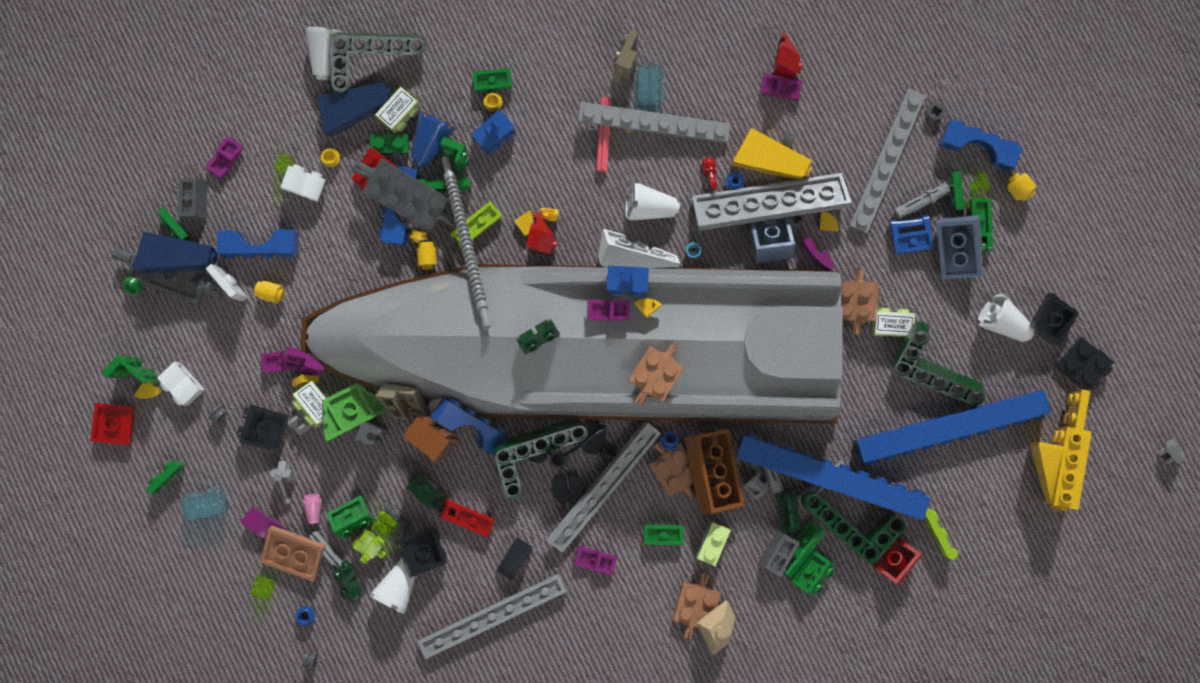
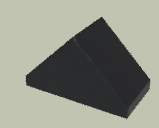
[496,537,533,580]

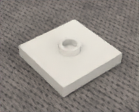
[206,264,247,301]

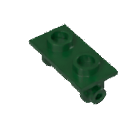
[516,319,560,355]
[776,491,801,532]
[332,561,362,603]

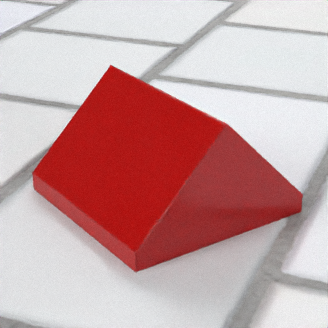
[869,537,922,585]

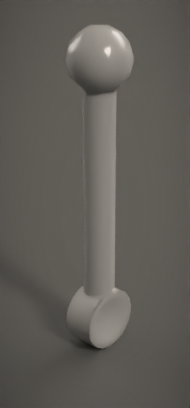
[274,472,291,505]

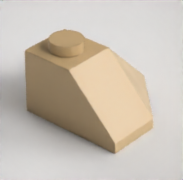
[697,601,735,655]

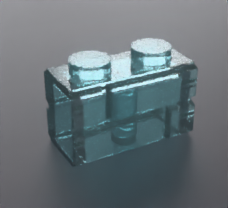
[637,65,665,108]
[181,487,229,521]

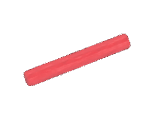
[596,97,612,172]

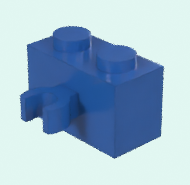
[471,110,516,155]
[607,265,649,297]

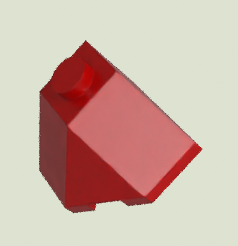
[772,33,803,79]
[526,212,557,256]

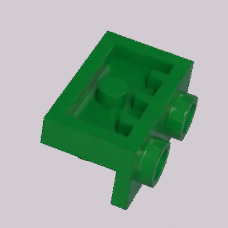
[440,137,469,174]
[327,496,375,538]
[790,550,835,597]

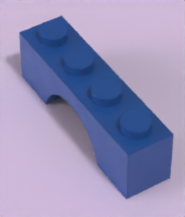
[938,120,1023,172]
[378,166,420,247]
[217,230,299,259]
[430,397,509,455]

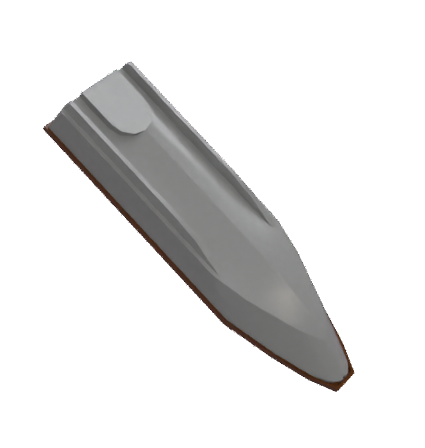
[301,264,843,424]

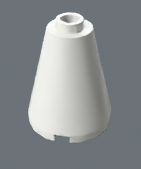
[305,27,344,80]
[625,182,680,221]
[978,294,1034,342]
[370,558,416,614]

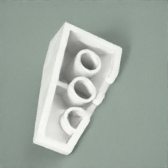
[598,229,680,268]

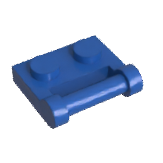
[889,215,934,254]

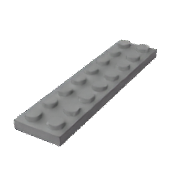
[692,173,851,231]

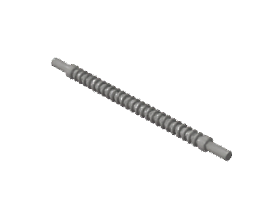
[442,156,491,329]

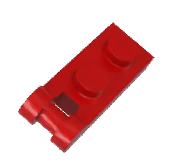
[438,498,495,537]

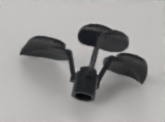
[519,423,607,510]

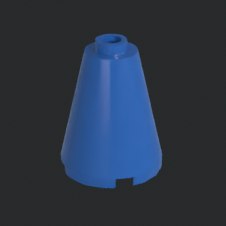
[411,111,456,167]

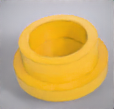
[484,92,503,112]
[321,148,340,167]
[409,229,428,243]

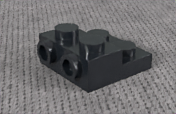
[1029,293,1079,346]
[1054,337,1114,391]
[236,404,289,452]
[396,526,447,578]

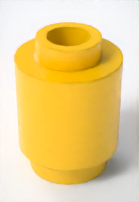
[417,242,437,270]
[254,281,285,304]

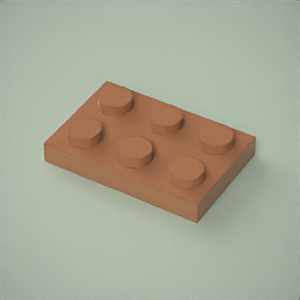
[260,526,325,582]

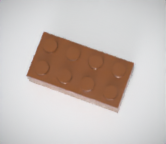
[403,416,459,461]
[684,429,745,514]

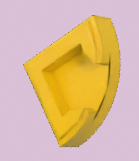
[540,208,559,222]
[514,210,533,237]
[819,211,839,232]
[634,298,662,319]
[291,374,319,387]
[134,383,163,399]

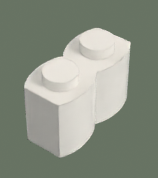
[281,164,326,202]
[157,362,205,406]

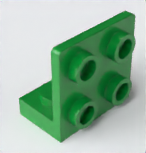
[101,355,160,384]

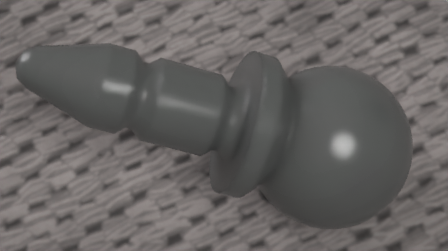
[383,502,409,533]

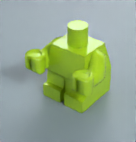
[353,528,386,564]

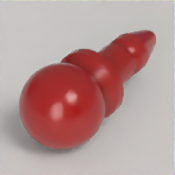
[701,158,717,190]

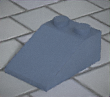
[936,215,982,280]
[749,217,795,263]

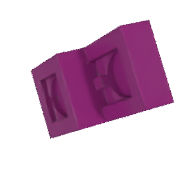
[761,74,803,101]
[205,136,244,180]
[801,237,834,270]
[587,299,630,321]
[281,346,324,376]
[260,350,301,373]
[241,506,286,540]
[573,545,617,575]

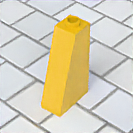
[731,128,812,180]

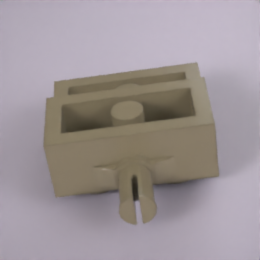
[611,29,638,85]
[375,383,430,420]

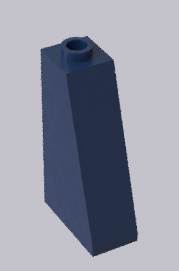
[317,82,393,137]
[133,232,218,274]

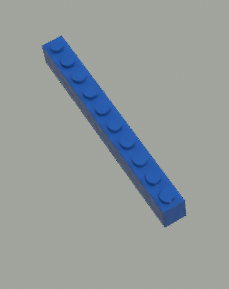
[854,390,1051,465]
[735,433,931,521]

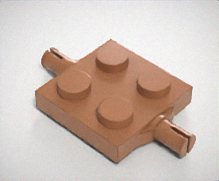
[841,269,879,335]
[629,342,685,406]
[648,441,696,500]
[672,573,721,639]

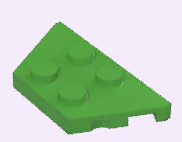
[322,383,387,443]

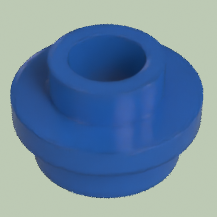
[725,172,744,190]
[660,431,679,450]
[295,606,315,626]

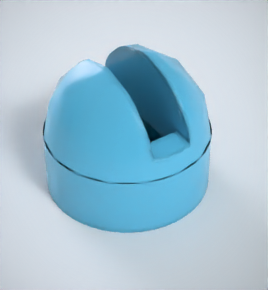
[686,242,701,258]

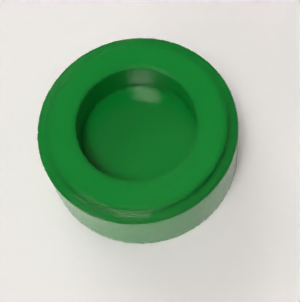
[122,277,143,295]

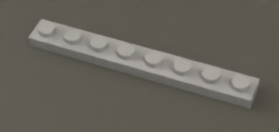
[848,88,926,234]
[578,102,730,143]
[547,421,661,553]
[417,573,567,659]

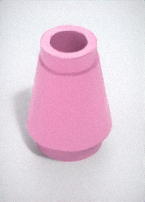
[302,494,322,524]

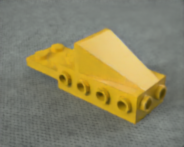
[1030,390,1092,512]

